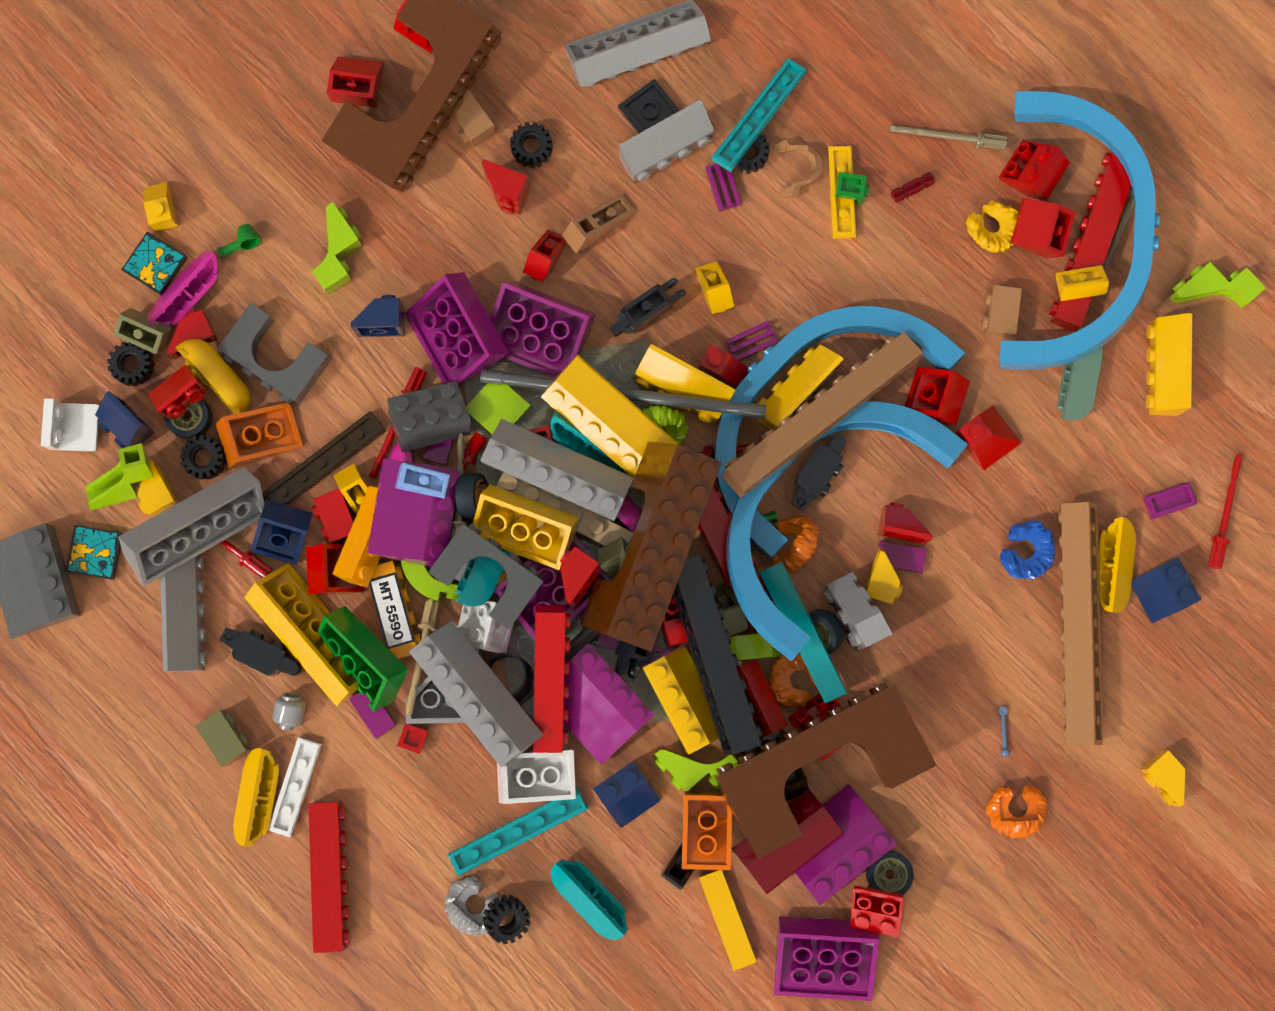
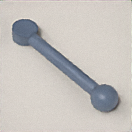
[998,706,1010,757]

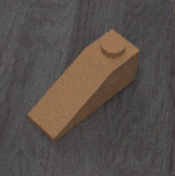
[456,89,496,148]
[562,194,636,253]

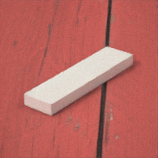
[268,737,322,838]

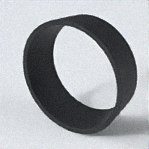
[486,653,533,703]

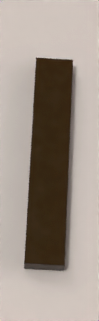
[262,411,386,505]

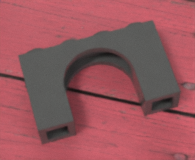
[218,303,332,405]
[428,523,543,630]

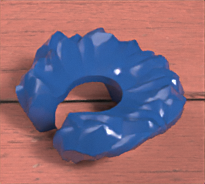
[1000,521,1056,580]

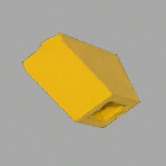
[1141,750,1185,807]

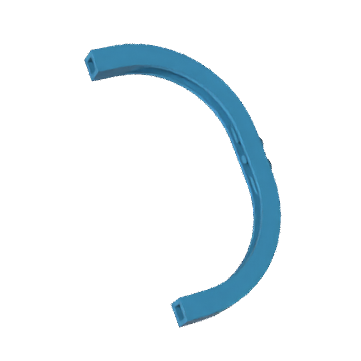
[1000,91,1160,370]
[715,306,965,560]
[726,401,968,661]

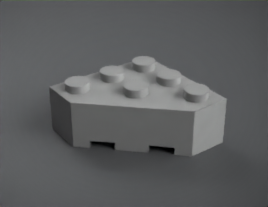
[824,572,892,650]
[406,649,481,724]

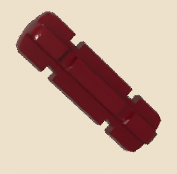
[891,172,935,203]

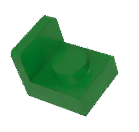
[835,172,869,204]

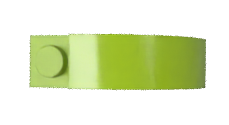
[401,561,459,602]
[729,634,782,661]

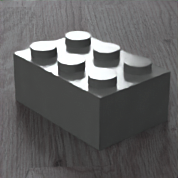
[387,381,471,452]

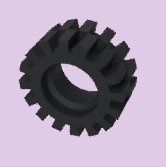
[510,122,553,168]
[734,134,770,174]
[107,342,155,386]
[180,435,227,480]
[482,895,530,944]

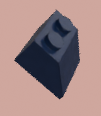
[351,295,405,337]
[95,391,154,448]
[250,499,313,565]
[1131,557,1201,623]
[593,761,661,828]

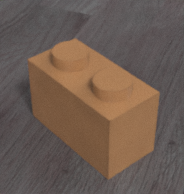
[981,285,1022,339]

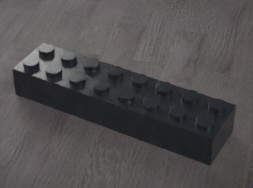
[673,554,763,755]

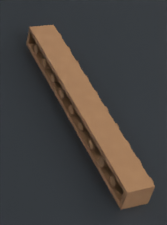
[722,332,923,498]
[1059,502,1103,745]

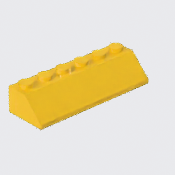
[541,355,680,478]
[244,563,359,706]

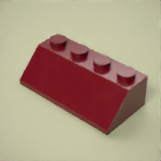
[732,789,844,894]

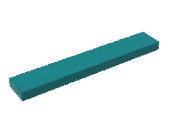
[712,58,807,172]
[760,562,848,703]
[447,787,588,876]

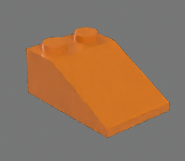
[216,403,303,469]
[682,791,732,870]

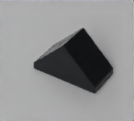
[661,843,694,890]

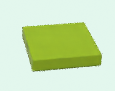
[466,383,531,435]

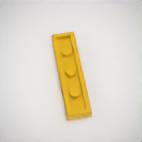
[828,146,856,239]
[699,870,756,971]

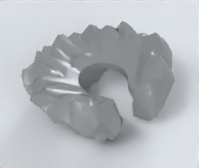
[444,876,503,936]

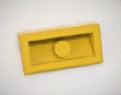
[1055,265,1109,301]

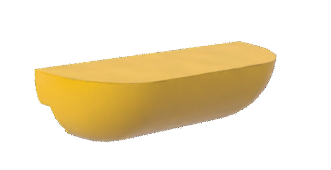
[175,339,251,414]
[1099,517,1136,613]
[233,748,279,847]

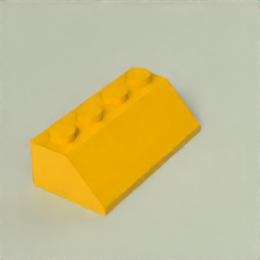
[1146,313,1192,416]
[632,344,735,423]
[758,345,843,431]
[473,485,580,570]
[643,646,719,755]

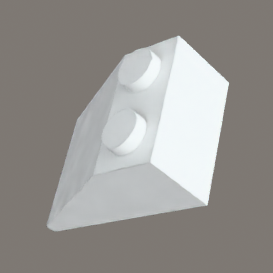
[497,750,576,804]

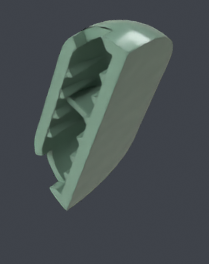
[1057,328,1103,421]

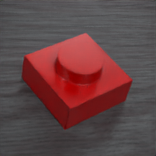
[397,723,429,754]

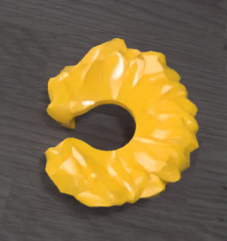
[966,200,1018,253]

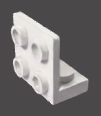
[41,399,99,452]
[458,601,513,654]

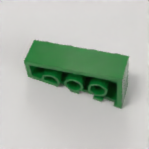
[318,606,409,712]

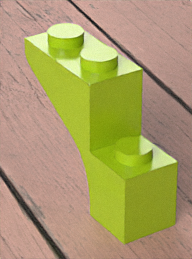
[311,202,362,295]
[1169,262,1266,309]
[86,443,153,511]
[654,749,738,792]

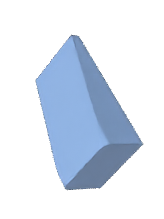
[395,463,450,498]

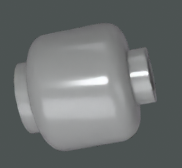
[272,692,306,730]

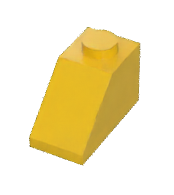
[143,182,179,232]
[695,261,734,314]
[137,460,179,517]
[333,464,368,515]
[865,546,903,605]

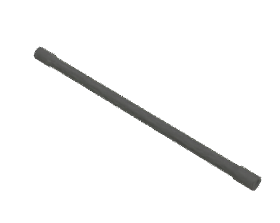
[480,368,766,419]

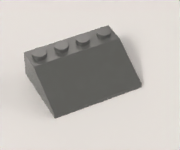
[0,523,81,639]

